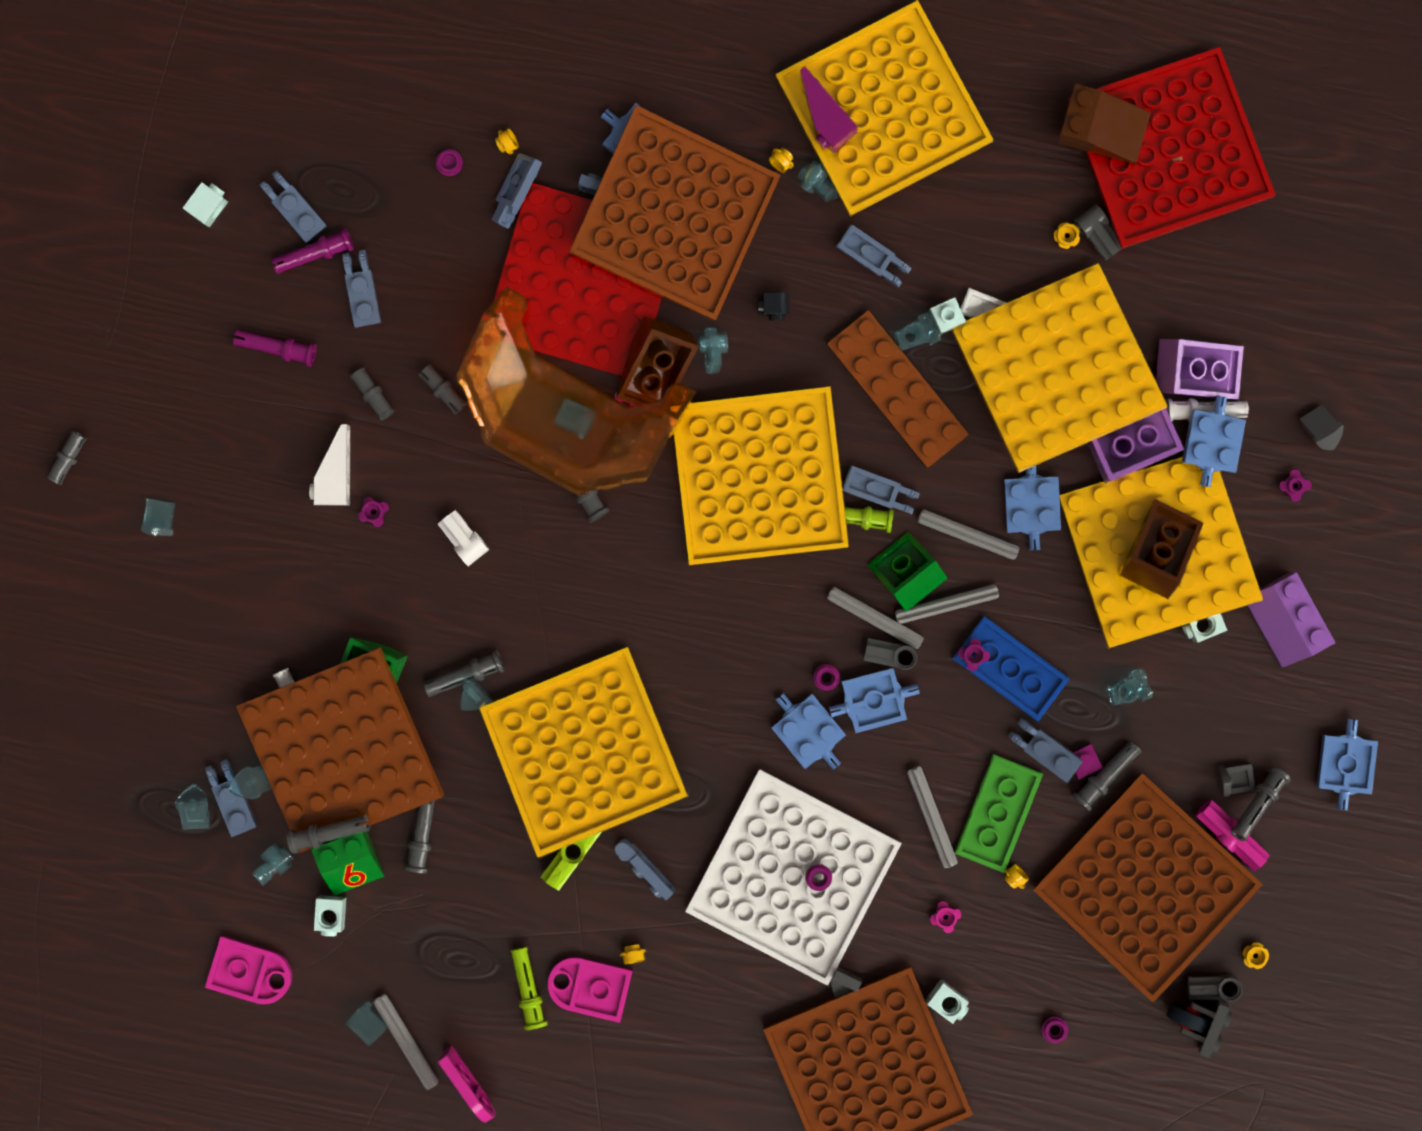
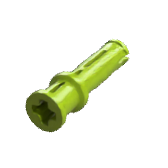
[845,506,894,533]
[510,947,548,1030]

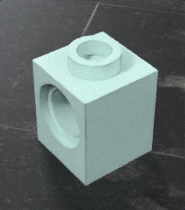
[183,182,228,227]
[928,298,966,335]
[1182,613,1228,643]
[314,895,347,936]
[925,979,969,1024]

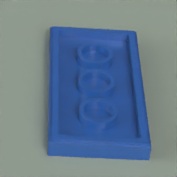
[952,616,1070,722]

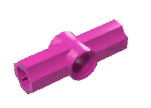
[1195,799,1270,872]

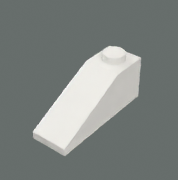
[309,424,350,505]

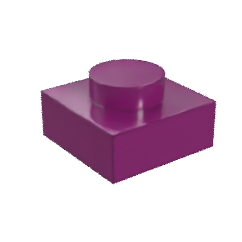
[1073,743,1103,779]

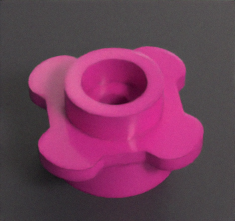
[930,901,961,933]

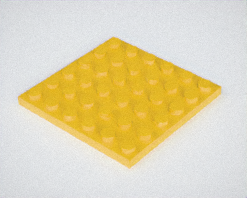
[775,0,993,216]
[951,263,1167,473]
[671,387,849,565]
[1059,457,1263,649]
[479,647,688,858]

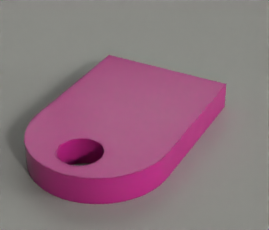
[205,935,292,1004]
[548,956,633,1023]
[438,1045,496,1123]

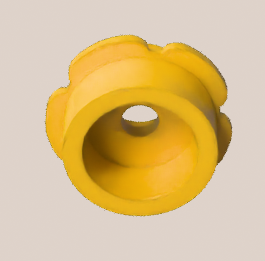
[495,129,519,154]
[769,148,794,173]
[1054,222,1080,249]
[1004,864,1029,889]
[1243,943,1269,969]
[620,944,646,964]

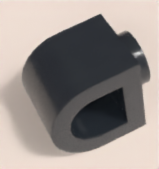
[757,292,790,321]

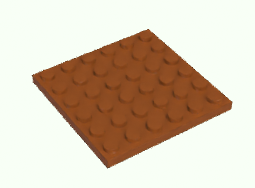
[569,105,781,321]
[236,647,444,853]
[1033,773,1263,1003]
[763,966,973,1131]

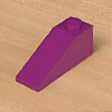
[800,66,858,154]

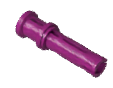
[271,227,354,274]
[233,329,317,367]

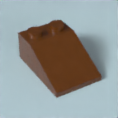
[1058,84,1150,165]
[616,316,699,415]
[1119,499,1204,599]

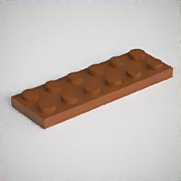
[827,310,969,468]

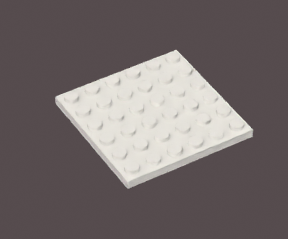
[685,769,902,986]

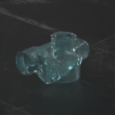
[797,161,838,202]
[894,311,941,351]
[699,328,728,374]
[1106,668,1153,706]
[252,843,293,886]

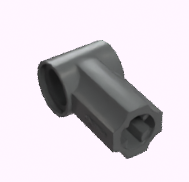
[1073,204,1121,261]
[864,638,917,670]
[1187,973,1243,1002]

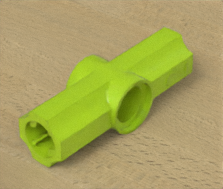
[540,832,602,891]

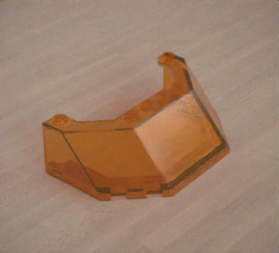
[456,287,696,496]

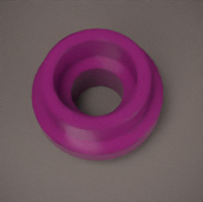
[813,664,840,691]
[805,864,832,891]
[1041,1016,1068,1044]

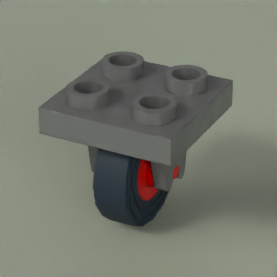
[1166,1000,1233,1059]

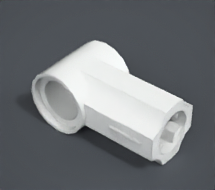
[438,510,489,566]

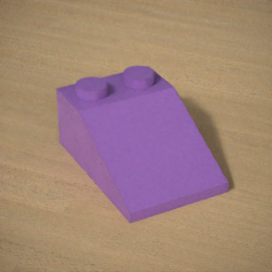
[1156,339,1244,400]
[1087,409,1184,484]

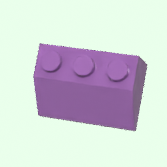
[1247,572,1335,668]

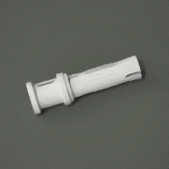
[1165,398,1249,421]

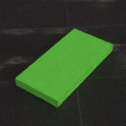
[954,754,1043,873]

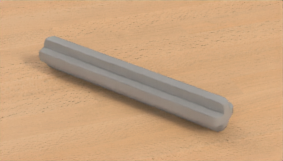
[918,510,1019,559]
[895,585,999,624]
[827,587,924,649]
[907,766,957,868]
[373,994,438,1090]

